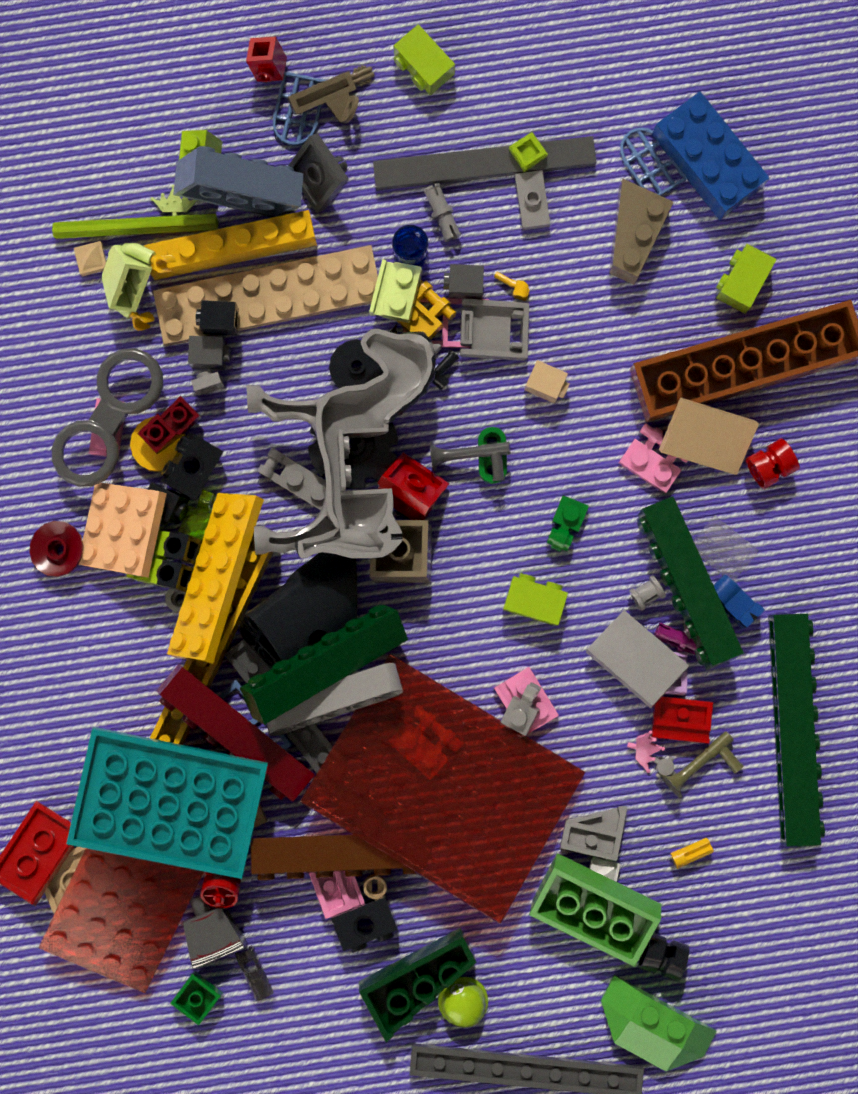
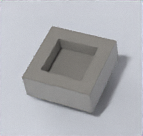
[191,370,225,396]

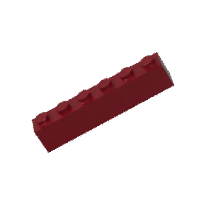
[156,664,315,802]

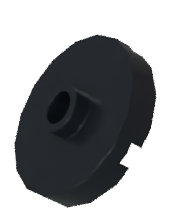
[329,339,383,389]

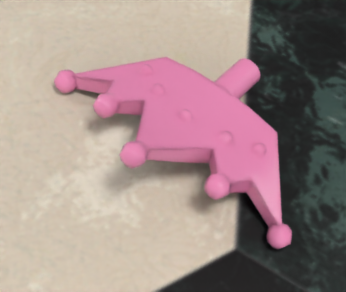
[627,730,665,773]

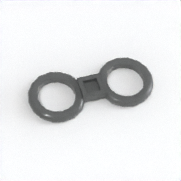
[51,348,163,487]

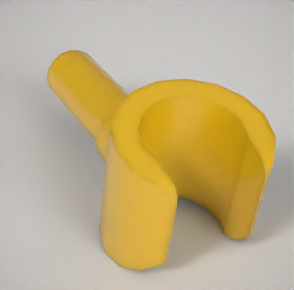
[494,271,530,301]

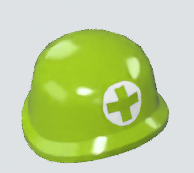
[438,977,488,1028]

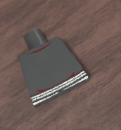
[183,895,248,969]

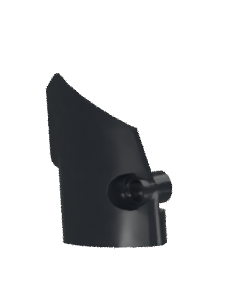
[239,552,357,669]

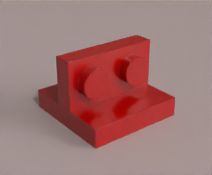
[377,452,449,520]

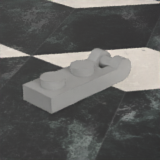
[257,448,326,511]

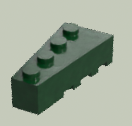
[359,927,476,1043]

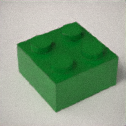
[170,971,223,1025]

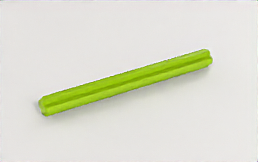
[52,213,218,239]

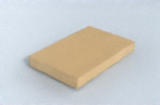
[659,397,759,475]

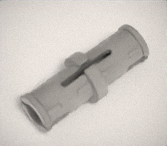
[423,183,461,242]

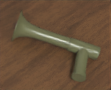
[661,731,744,798]

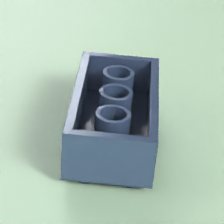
[173,146,304,217]

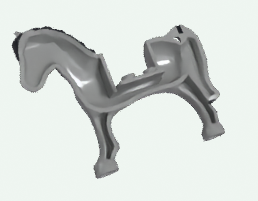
[246,329,441,559]

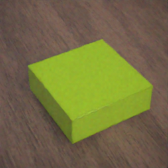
[509,132,548,172]

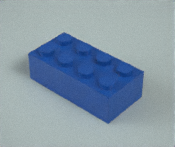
[652,91,770,220]

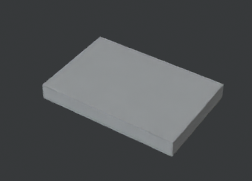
[586,610,689,708]

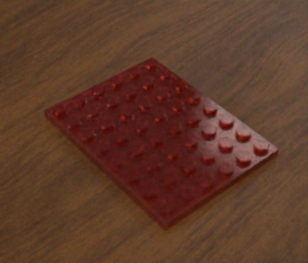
[300,654,585,924]

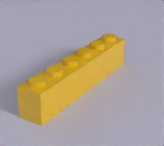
[143,210,317,280]

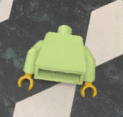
[102,243,176,331]

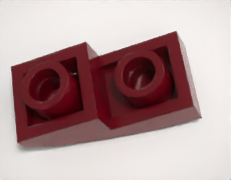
[137,396,202,454]

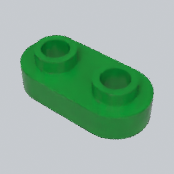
[478,427,507,484]

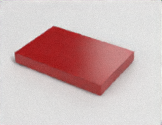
[0,801,74,906]

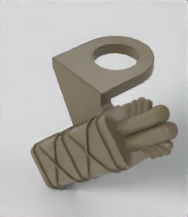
[287,65,375,124]

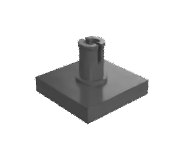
[288,133,349,213]

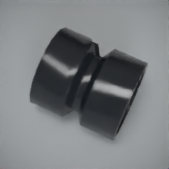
[638,933,690,982]

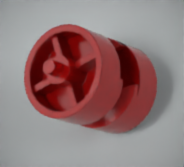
[200,867,245,908]

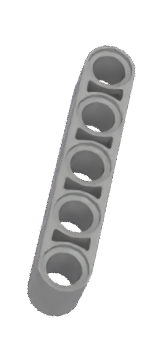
[267,663,403,736]

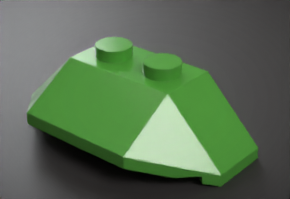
[601,975,717,1071]

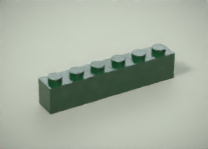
[637,496,744,670]
[240,605,408,725]

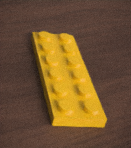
[167,493,264,664]

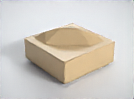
[74,241,107,277]

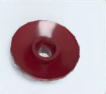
[29,521,84,577]

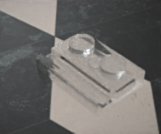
[694,515,759,582]

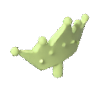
[150,185,197,216]

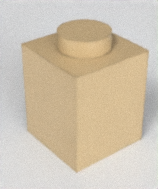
[524,360,570,404]

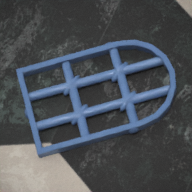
[273,72,326,146]
[620,127,687,196]

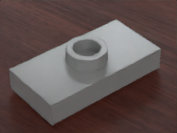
[515,170,550,230]

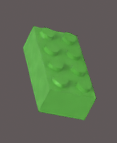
[529,853,662,967]

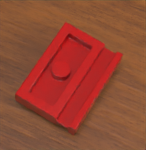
[651,697,713,744]

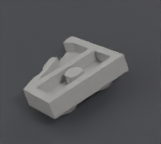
[560,806,627,862]

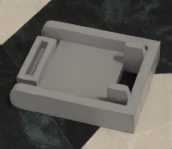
[460,299,529,361]

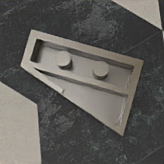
[609,178,673,285]

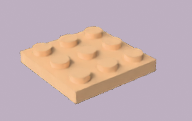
[78,483,167,578]

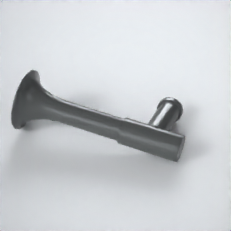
[430,442,511,481]

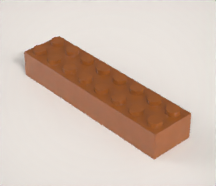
[630,300,858,423]

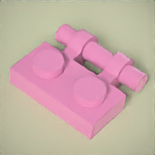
[619,423,688,494]

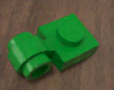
[546,495,589,552]

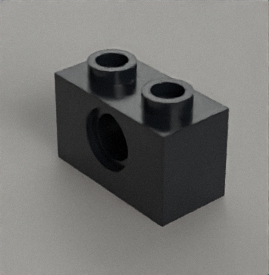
[161,433,224,501]
[331,894,398,953]

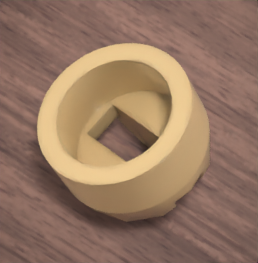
[363,874,387,899]

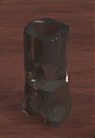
[235,945,274,1002]

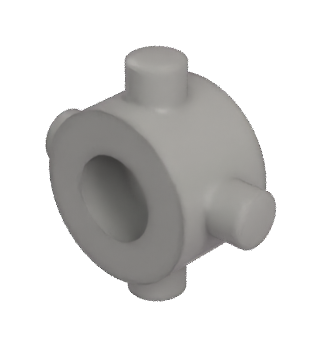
[654,756,676,779]

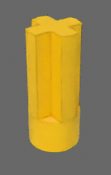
[670,838,714,869]

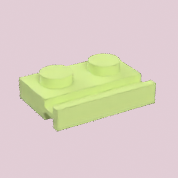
[369,259,423,323]

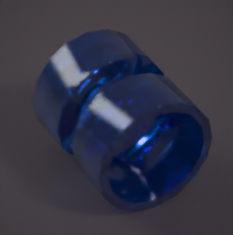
[392,225,429,267]

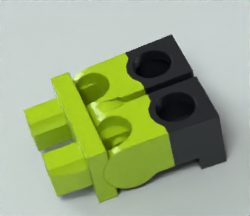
[124,530,202,593]

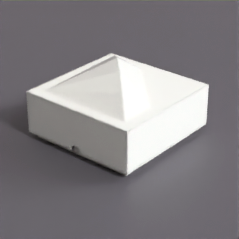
[589,857,621,882]

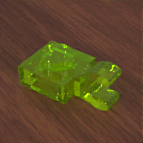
[178,490,216,541]

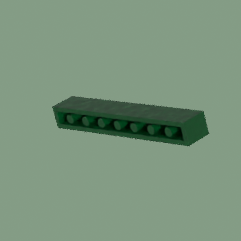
[768,613,825,847]

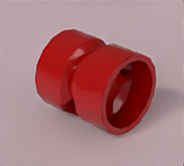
[746,438,800,490]

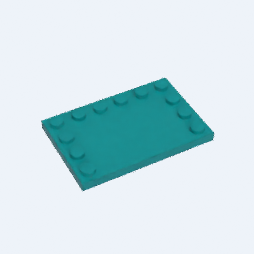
[66,727,268,879]

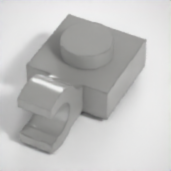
[500,682,541,736]

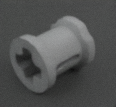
[629,575,666,611]

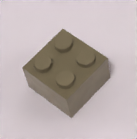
[370,520,432,583]

